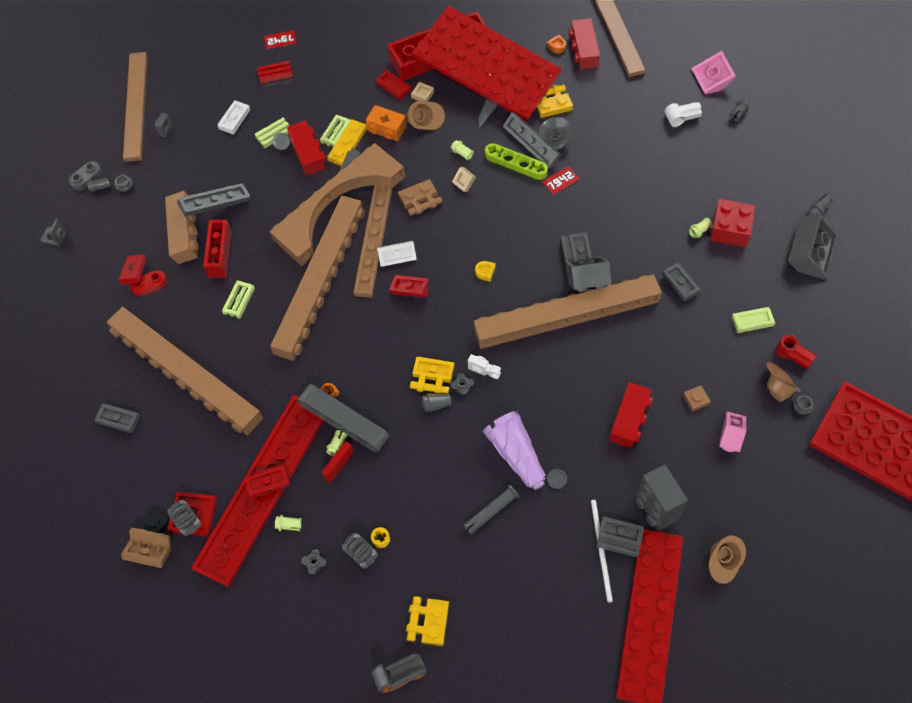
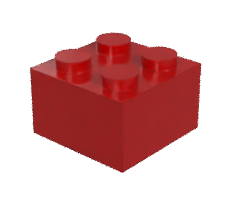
[710,199,755,247]

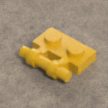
[536,85,573,118]
[410,357,454,394]
[406,597,449,646]

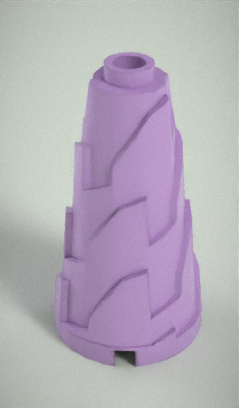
[483,411,546,490]

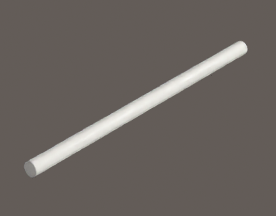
[591,500,613,603]

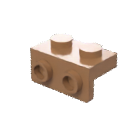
[121,528,172,568]

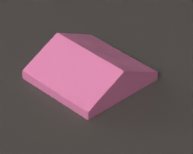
[691,51,736,95]

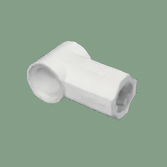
[664,102,702,127]

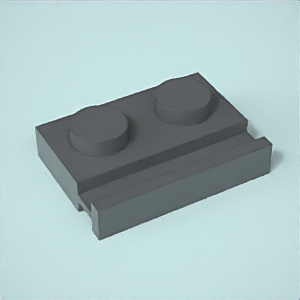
[560,232,592,265]
[596,516,644,557]

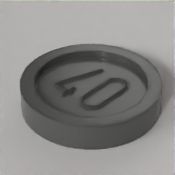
[547,469,567,489]

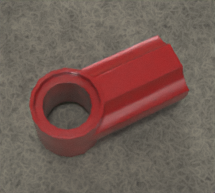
[775,334,817,370]

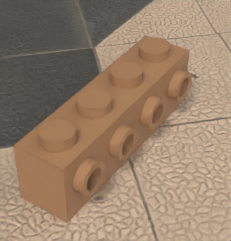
[165,191,199,264]

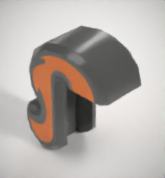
[371,653,427,693]

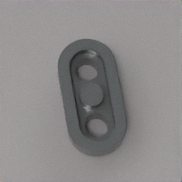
[69,162,102,191]

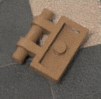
[398,179,442,216]

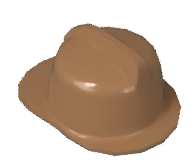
[406,101,445,130]
[766,362,801,402]
[709,535,746,584]

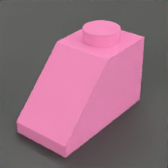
[719,411,747,452]

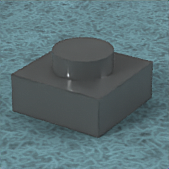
[154,113,172,138]

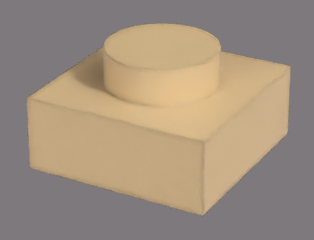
[411,82,434,102]
[452,167,476,192]

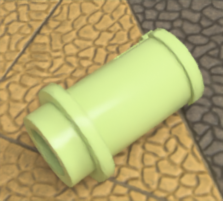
[451,140,474,160]
[689,218,713,238]
[326,430,347,457]
[275,515,302,532]

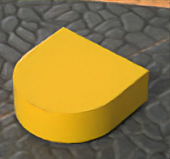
[475,261,496,282]

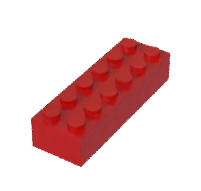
[387,11,487,81]

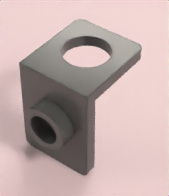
[41,219,67,247]

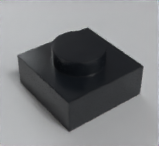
[140,508,170,533]

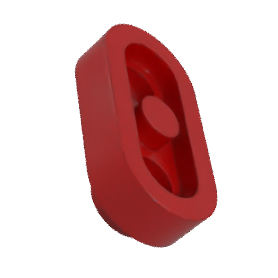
[130,270,167,296]

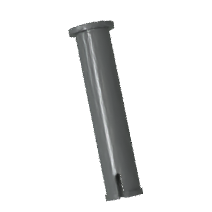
[463,485,519,535]

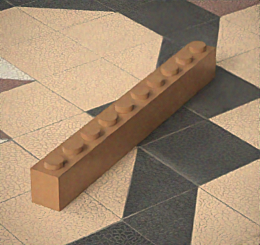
[270,196,365,361]
[474,274,662,349]
[107,307,263,436]

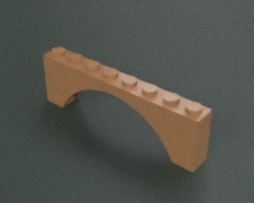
[270,143,405,266]

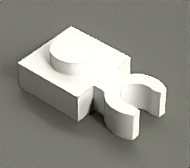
[468,354,501,380]

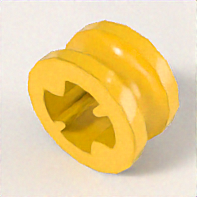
[371,527,390,548]

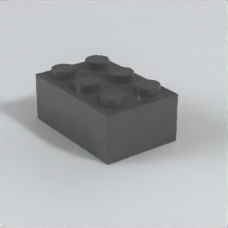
[635,465,688,531]

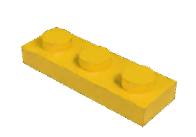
[328,119,367,166]

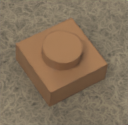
[683,385,711,412]

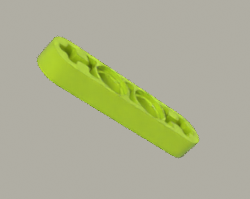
[485,143,548,180]

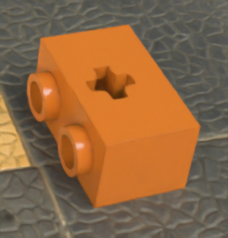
[366,105,407,141]

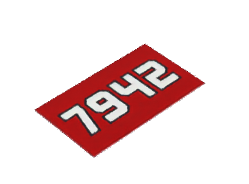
[264,30,297,49]
[542,166,580,195]

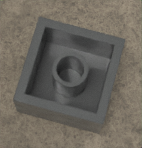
[565,256,612,292]

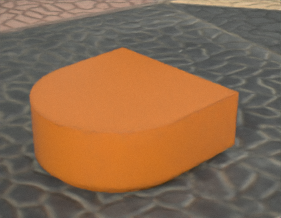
[546,35,566,53]

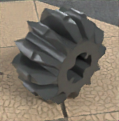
[168,500,201,536]
[342,533,378,568]

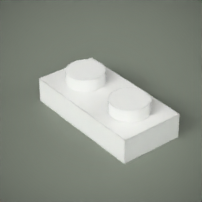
[218,100,250,134]
[377,241,417,267]

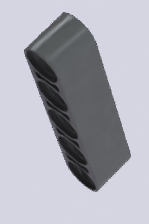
[297,384,389,453]

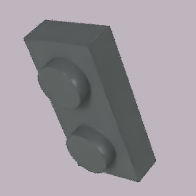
[662,263,701,302]
[94,403,140,433]

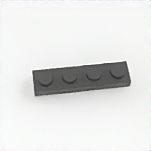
[503,112,561,169]
[177,183,251,217]

